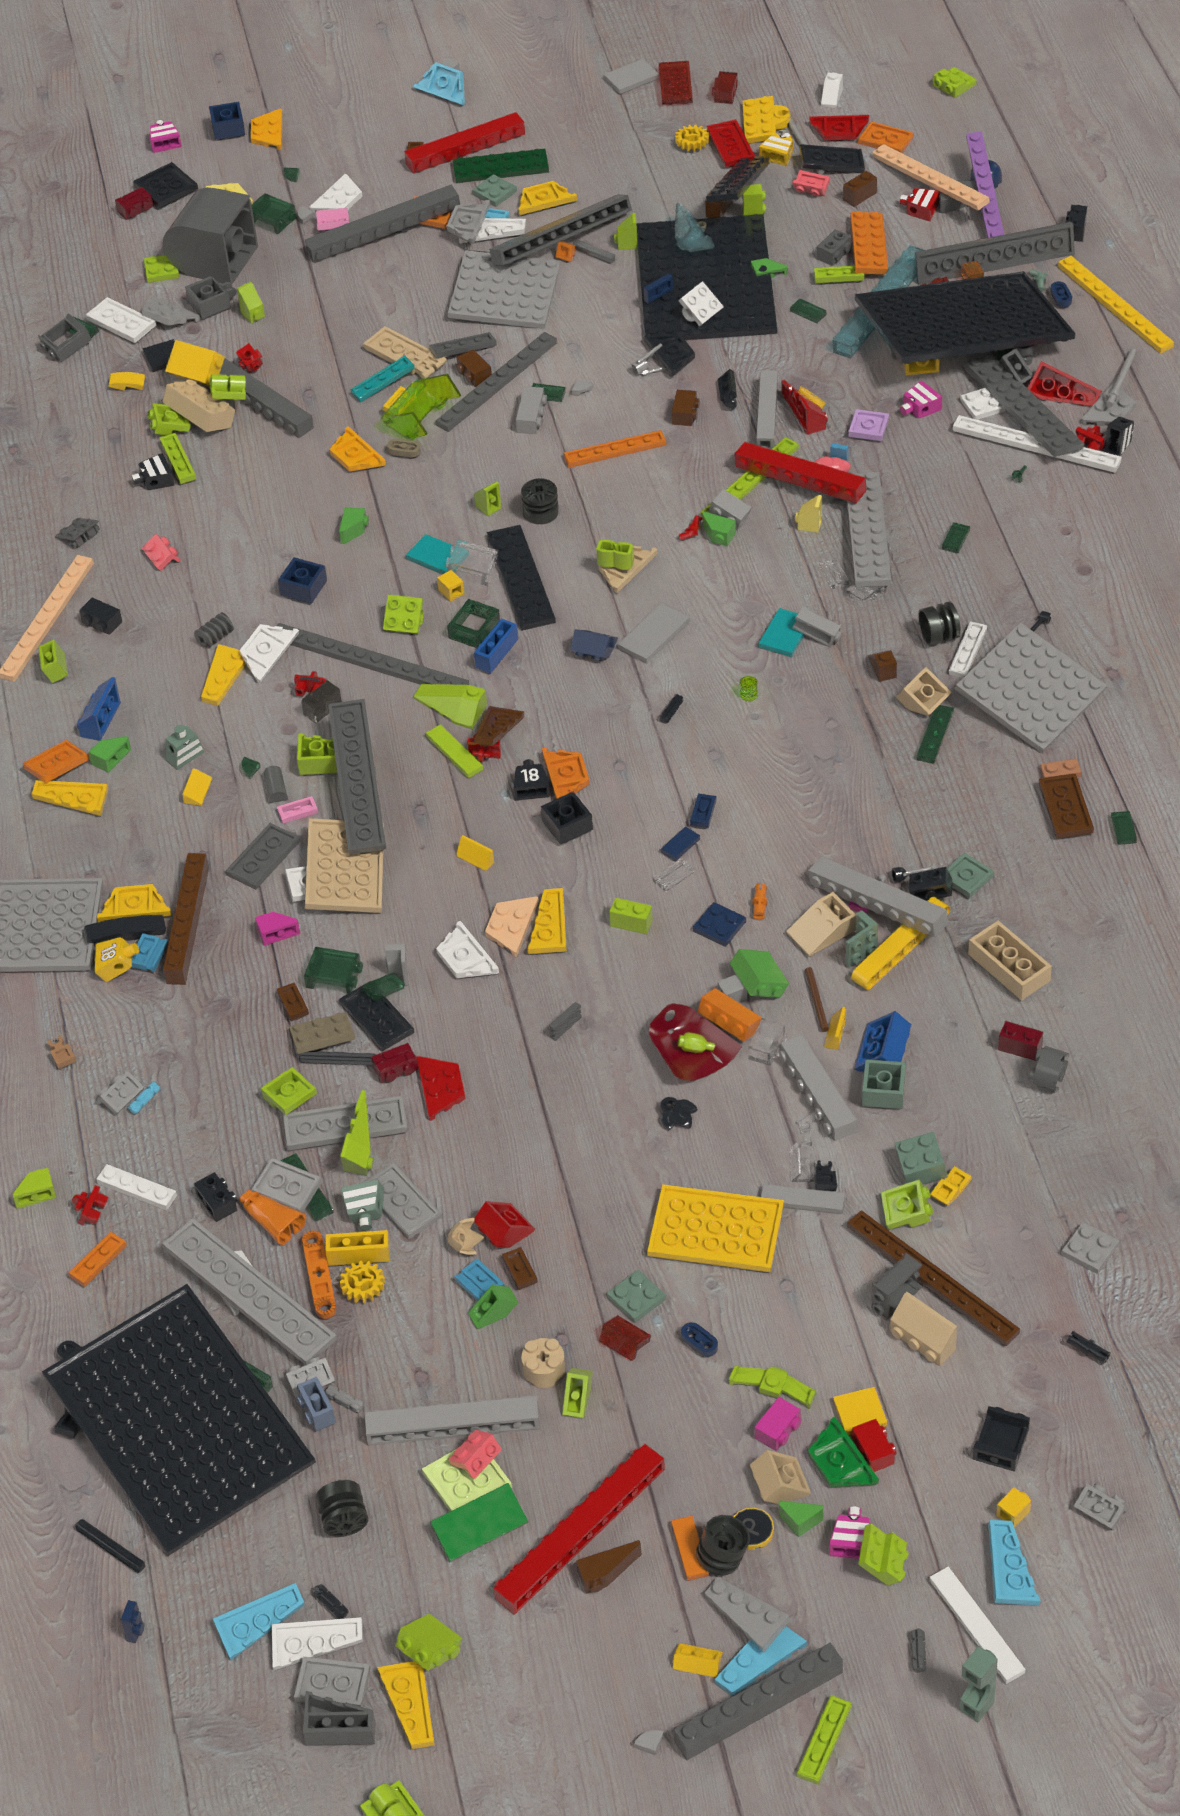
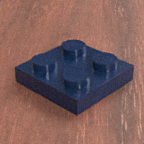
[693,902,746,947]

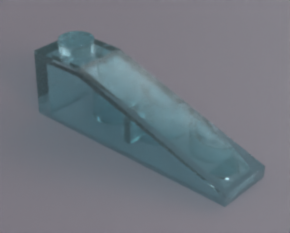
[675,203,714,252]

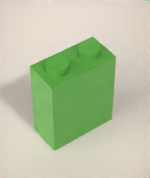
[730,949,789,998]

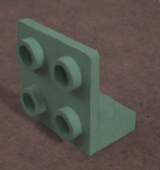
[846,910,878,968]

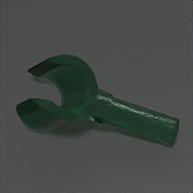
[1012,465,1027,483]

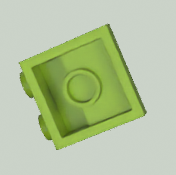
[933,67,977,98]
[147,403,190,435]
[261,1067,317,1115]
[881,1180,933,1230]
[858,1523,909,1586]

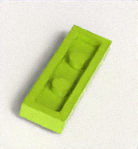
[814,266,864,283]

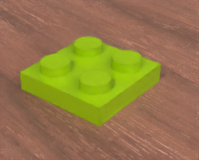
[144,254,179,283]

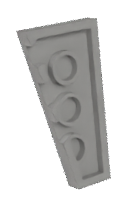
[705,1577,790,1653]

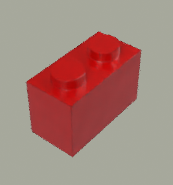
[852,1419,897,1472]

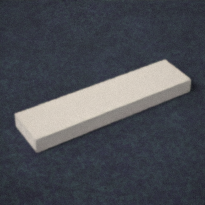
[949,621,987,678]

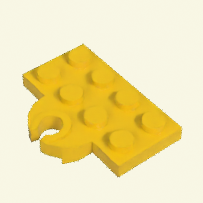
[743,96,791,143]

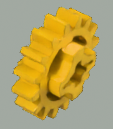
[675,124,709,151]
[340,1260,385,1303]

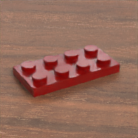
[707,119,755,167]

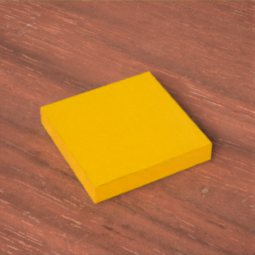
[833,1387,887,1436]

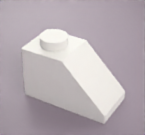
[821,72,843,108]

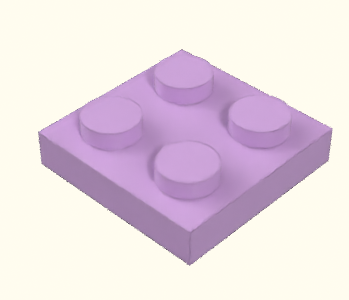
[849,409,889,441]

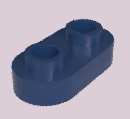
[1050,281,1072,308]
[681,1322,718,1357]

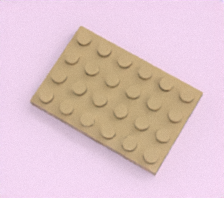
[305,818,384,913]

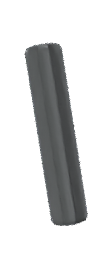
[573,239,615,263]

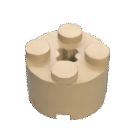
[521,1338,566,1388]

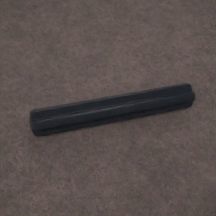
[299,1051,377,1065]
[75,1519,145,1573]

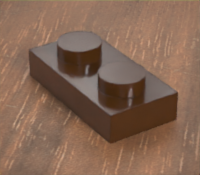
[277,982,309,1021]
[502,1247,538,1290]

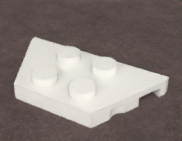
[309,174,362,213]
[240,624,299,683]
[436,921,499,978]

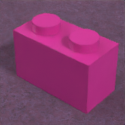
[754,1397,802,1451]

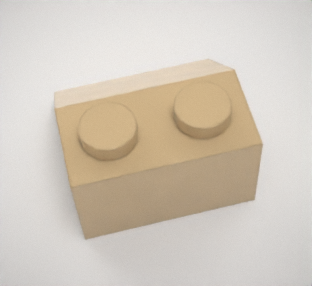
[896,667,952,716]
[750,1450,811,1504]

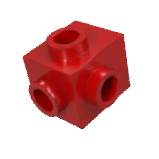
[236,343,263,373]

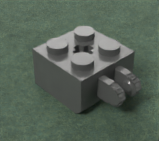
[185,276,237,319]

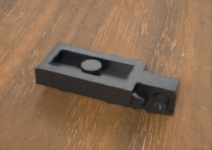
[718,369,737,410]

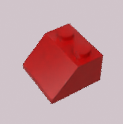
[474,1201,535,1248]

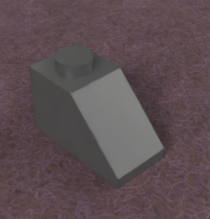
[999,349,1034,384]

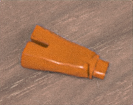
[239,1190,306,1245]

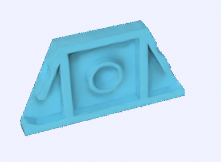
[413,62,465,106]

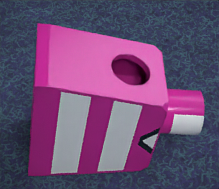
[150,120,182,153]
[900,380,942,418]
[830,1506,870,1559]

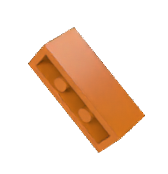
[697,988,762,1042]

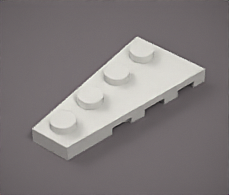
[459,218,526,244]
[272,1617,363,1670]

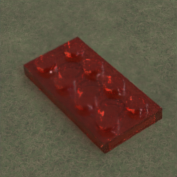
[658,61,693,105]

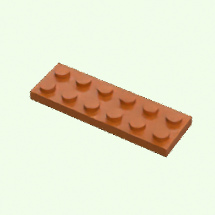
[850,211,888,275]

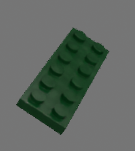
[452,148,549,183]

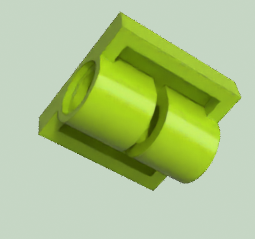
[209,374,246,401]
[383,595,424,634]
[360,1780,424,1816]

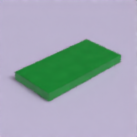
[430,1483,529,1562]

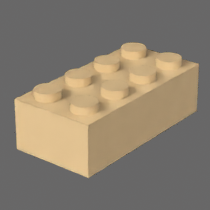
[163,380,235,432]
[968,920,1052,1001]

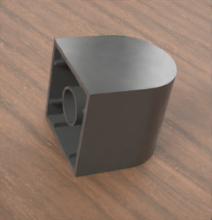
[163,187,258,285]

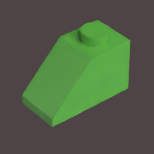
[751,258,788,278]
[339,507,369,544]
[702,512,736,547]
[89,736,131,773]
[468,1284,519,1329]

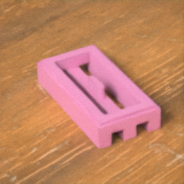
[277,796,318,824]

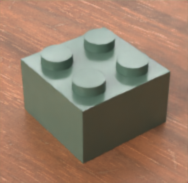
[862,1060,906,1109]
[895,1132,948,1184]

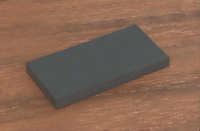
[225,823,301,890]

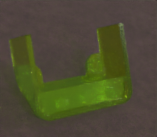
[381,374,461,440]

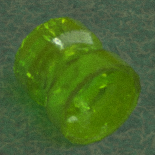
[740,676,758,701]

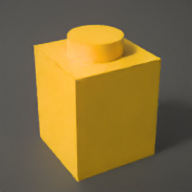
[437,570,465,602]
[996,1487,1031,1528]

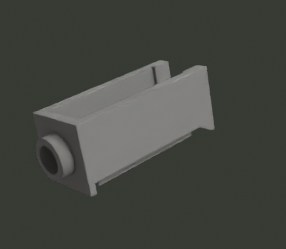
[792,606,842,647]

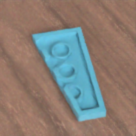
[988,1520,1041,1606]
[213,1583,305,1661]
[715,1626,807,1697]

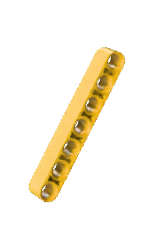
[851,897,950,990]

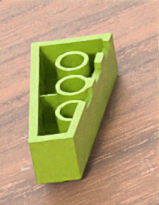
[297,733,373,775]

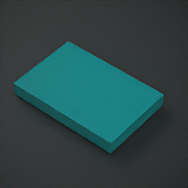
[406,534,469,574]
[758,608,805,657]

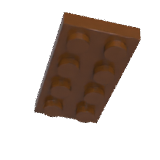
[1039,773,1094,839]

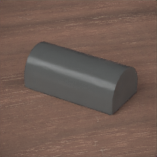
[263,766,288,803]

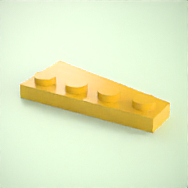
[377,1661,435,1749]

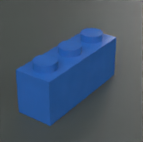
[474,618,518,674]

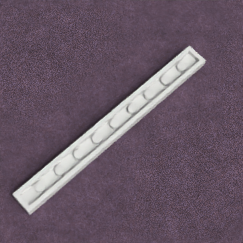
[953,415,1122,473]

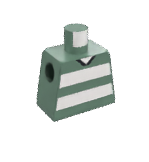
[166,725,204,770]
[341,1179,385,1230]

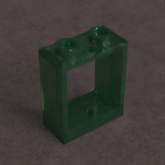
[447,599,500,648]

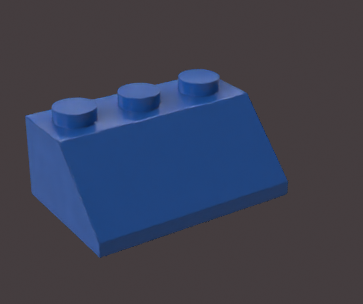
[77,677,121,741]
[854,1011,912,1072]

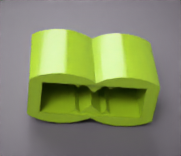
[596,540,634,570]

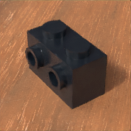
[1065,205,1088,242]
[909,867,952,901]
[194,1172,238,1222]

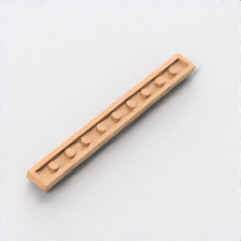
[872,144,990,210]
[0,555,94,682]

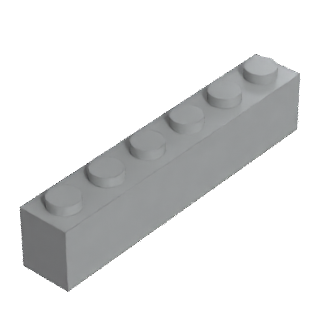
[779,1035,856,1141]

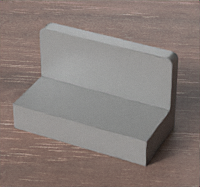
[385,944,409,986]

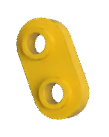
[798,386,826,409]

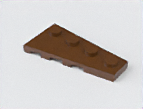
[474,706,524,747]

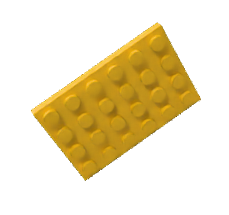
[647,1184,784,1272]

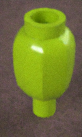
[678,1032,715,1053]

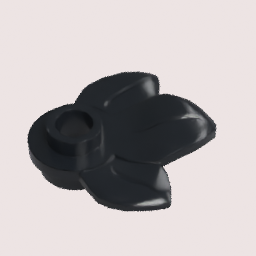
[660,1097,698,1130]

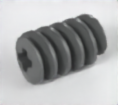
[194,612,234,647]

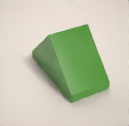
[779,1501,823,1537]

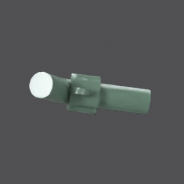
[1030,269,1048,292]

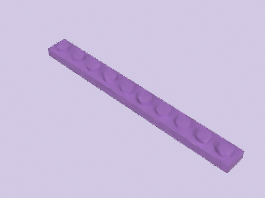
[966,131,1004,238]

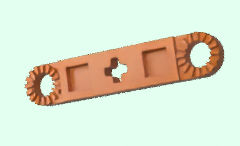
[302,1230,336,1319]

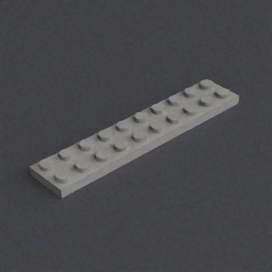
[847,472,891,587]
[162,1218,337,1365]

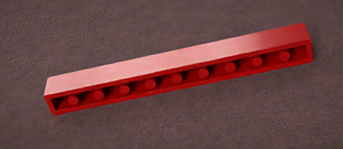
[493,1444,665,1615]

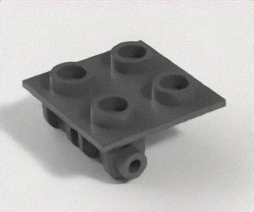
[55,518,100,548]

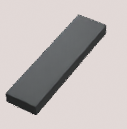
[429,332,497,358]

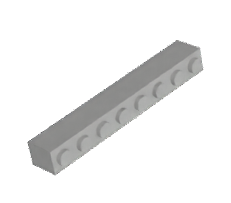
[808,857,948,938]
[365,1396,540,1446]

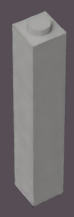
[757,370,778,449]

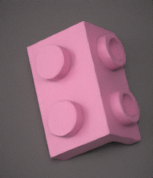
[316,208,349,232]

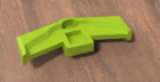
[729,1366,817,1409]

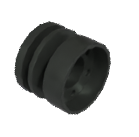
[521,478,559,524]
[918,601,961,645]
[315,1480,369,1537]
[696,1515,750,1576]

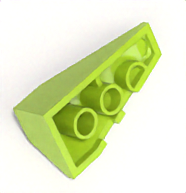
[414,684,487,729]
[340,1090,374,1176]

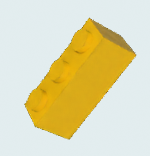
[326,1230,390,1266]

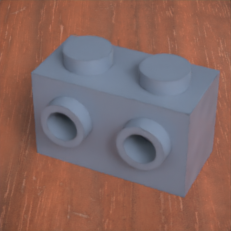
[297,1377,336,1431]

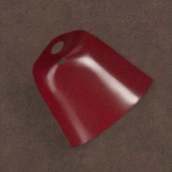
[649,1003,742,1081]

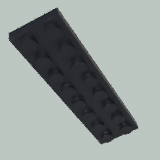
[706,156,770,202]
[487,525,556,631]

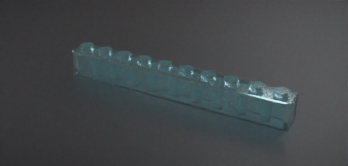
[832,245,924,359]

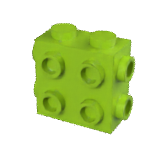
[395,1613,462,1671]

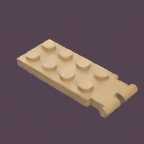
[363,326,447,380]

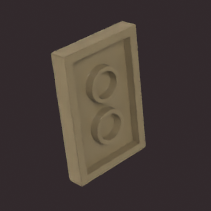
[289,1012,355,1054]

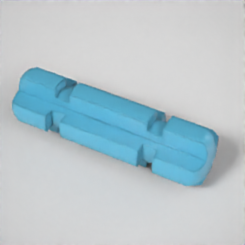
[128,1082,160,1114]

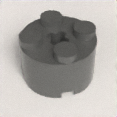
[1029,1046,1070,1092]

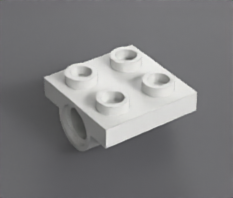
[679,281,723,326]

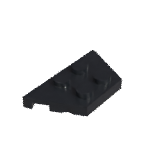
[644,334,695,376]

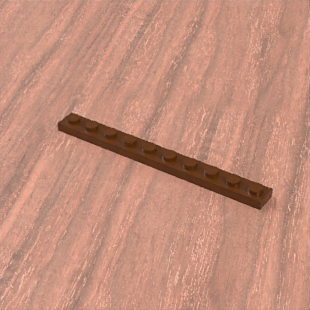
[847,1210,1020,1346]

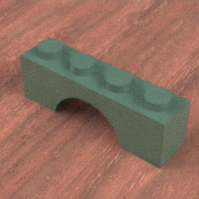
[959,1646,998,1723]

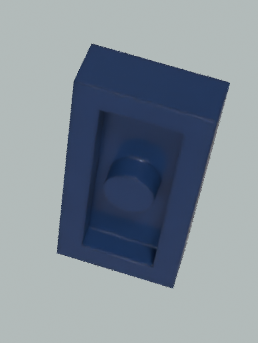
[643,273,673,304]
[690,793,717,828]
[120,1600,145,1643]

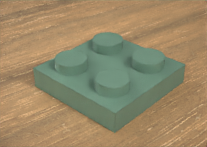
[472,174,517,207]
[947,852,994,898]
[607,1270,666,1323]

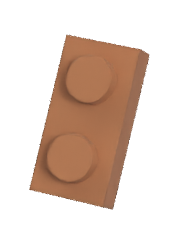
[1040,759,1082,778]

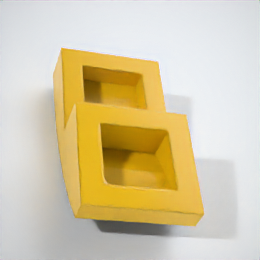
[108,372,145,391]
[930,1166,972,1206]

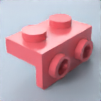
[792,170,830,196]
[142,534,181,571]
[448,1430,501,1479]

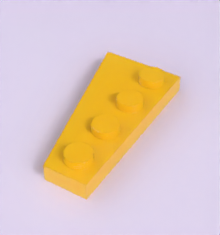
[201,644,246,706]
[32,780,109,816]
[528,888,567,954]

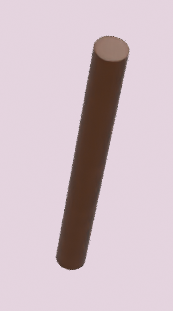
[805,967,829,1032]

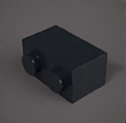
[79,597,122,635]

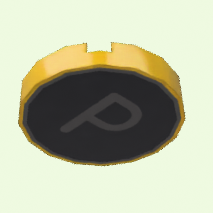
[733,1508,774,1550]

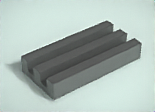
[549,1002,582,1041]

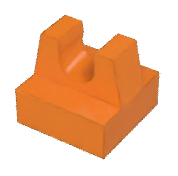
[555,241,576,262]

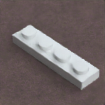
[96,1164,177,1211]

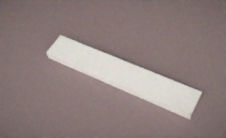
[930,1567,1026,1684]

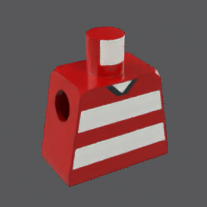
[900,188,940,222]

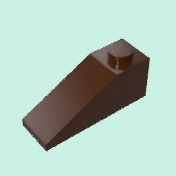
[576,1540,642,1594]

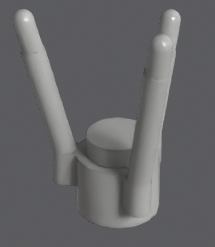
[631,344,666,377]

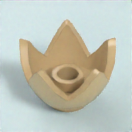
[448,1218,484,1255]

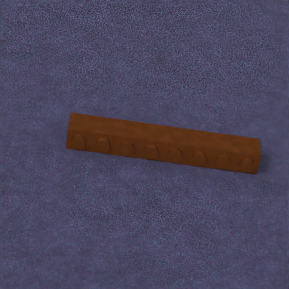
[163,853,209,985]

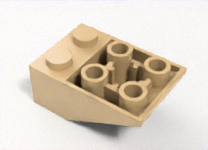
[786,892,856,957]

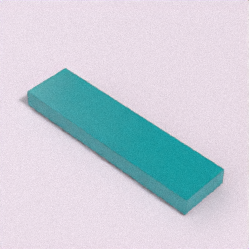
[350,356,415,403]

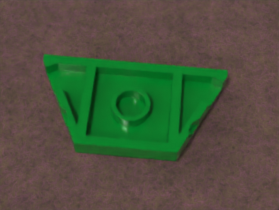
[808,1417,879,1487]

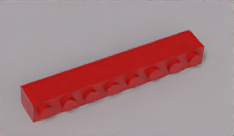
[404,112,525,174]
[734,442,867,503]

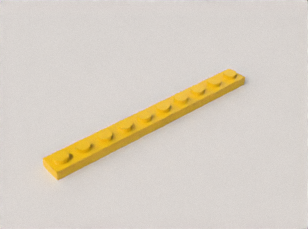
[1058,256,1174,354]

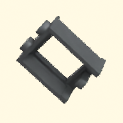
[38,313,92,362]
[872,1253,922,1319]

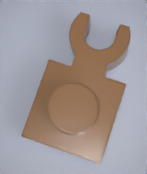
[48,1035,77,1069]

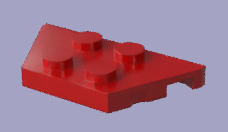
[809,115,869,141]
[416,1056,466,1121]

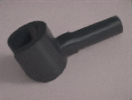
[1031,611,1051,632]

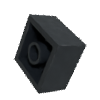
[541,791,593,845]

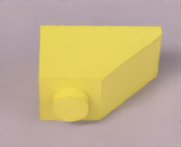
[795,495,822,533]

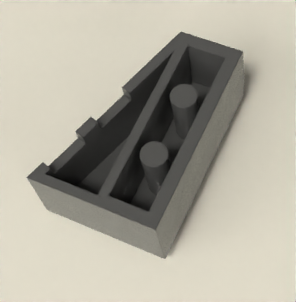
[303,1691,376,1745]

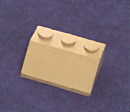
[890,1292,957,1366]

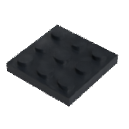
[133,162,198,208]

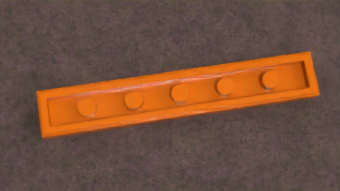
[564,430,666,468]

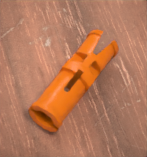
[752,883,768,920]

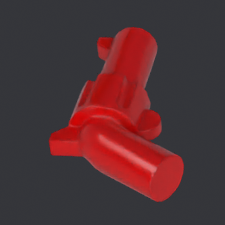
[678,515,702,541]

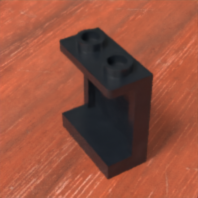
[973,1406,1030,1472]

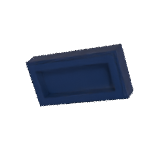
[661,826,700,862]

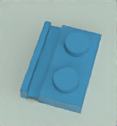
[132,933,169,972]
[454,1259,505,1301]

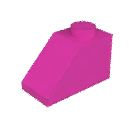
[255,912,300,946]

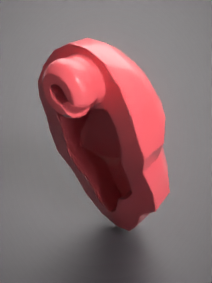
[815,456,851,472]

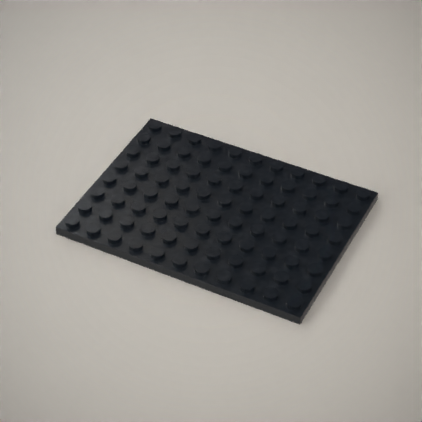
[636,214,777,340]
[855,271,1075,364]
[42,1284,316,1556]

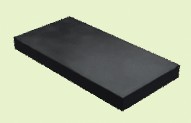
[799,144,865,173]
[338,981,415,1052]

